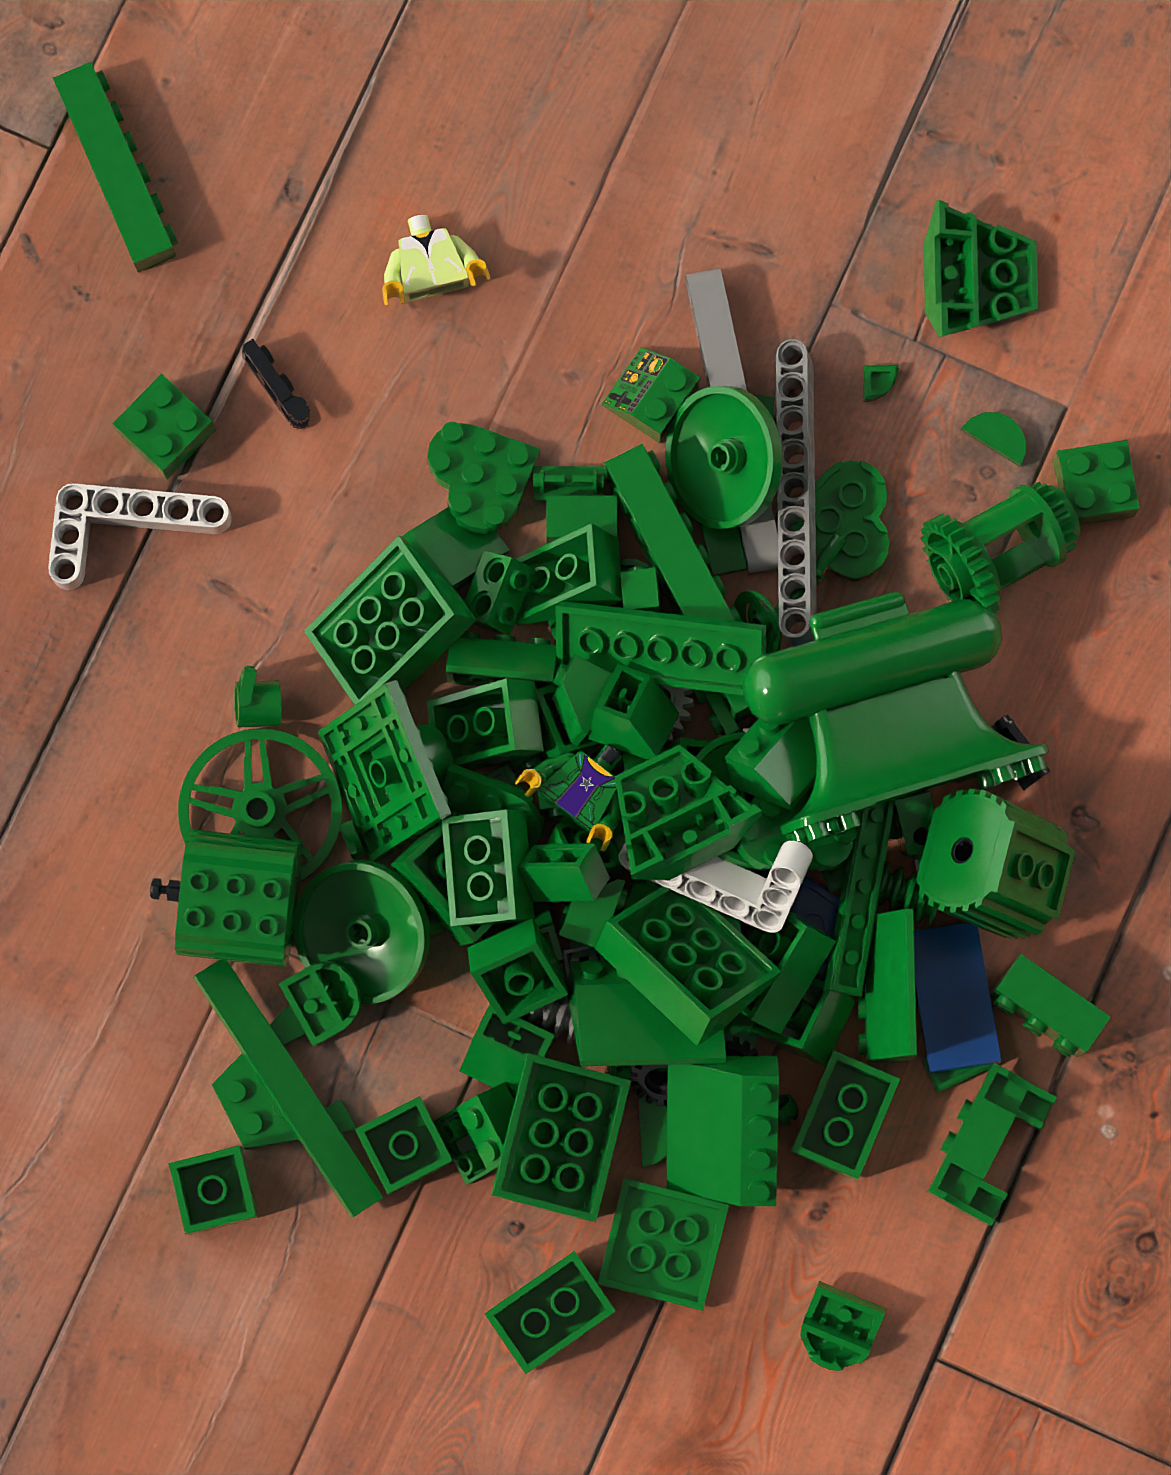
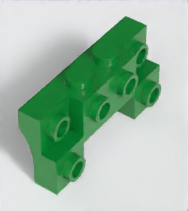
[927,1063,1057,1227]

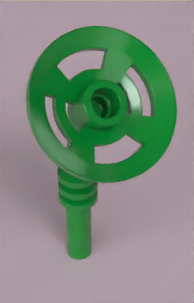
[734,533,847,654]

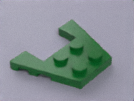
[212,1005,356,1149]

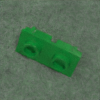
[533,466,604,501]

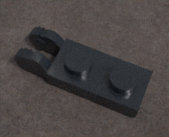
[242,339,310,430]

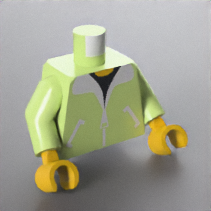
[382,215,490,305]

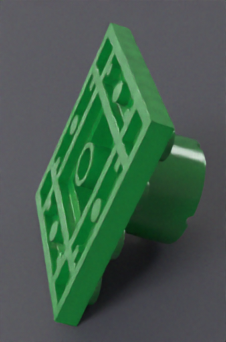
[318,680,453,862]

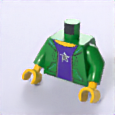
[515,744,623,851]

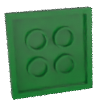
[597,1178,729,1311]

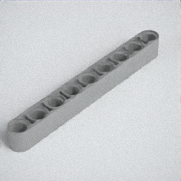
[685,268,778,574]
[776,339,817,646]

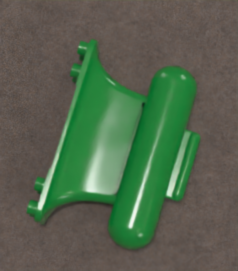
[742,592,1049,844]

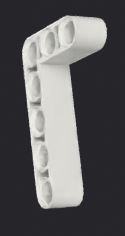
[48,483,232,590]
[619,841,813,932]

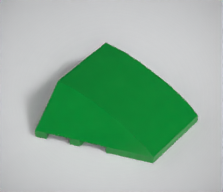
[923,200,1038,338]
[615,745,763,881]

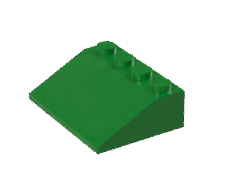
[304,535,477,705]
[595,886,782,1046]
[857,909,917,1063]
[567,960,726,1066]
[491,1053,631,1222]
[666,1056,779,1206]

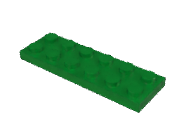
[556,601,766,696]

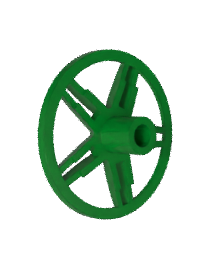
[178,729,342,882]

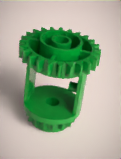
[920,482,1081,615]

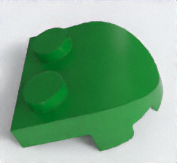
[278,961,362,1046]
[800,1281,886,1371]

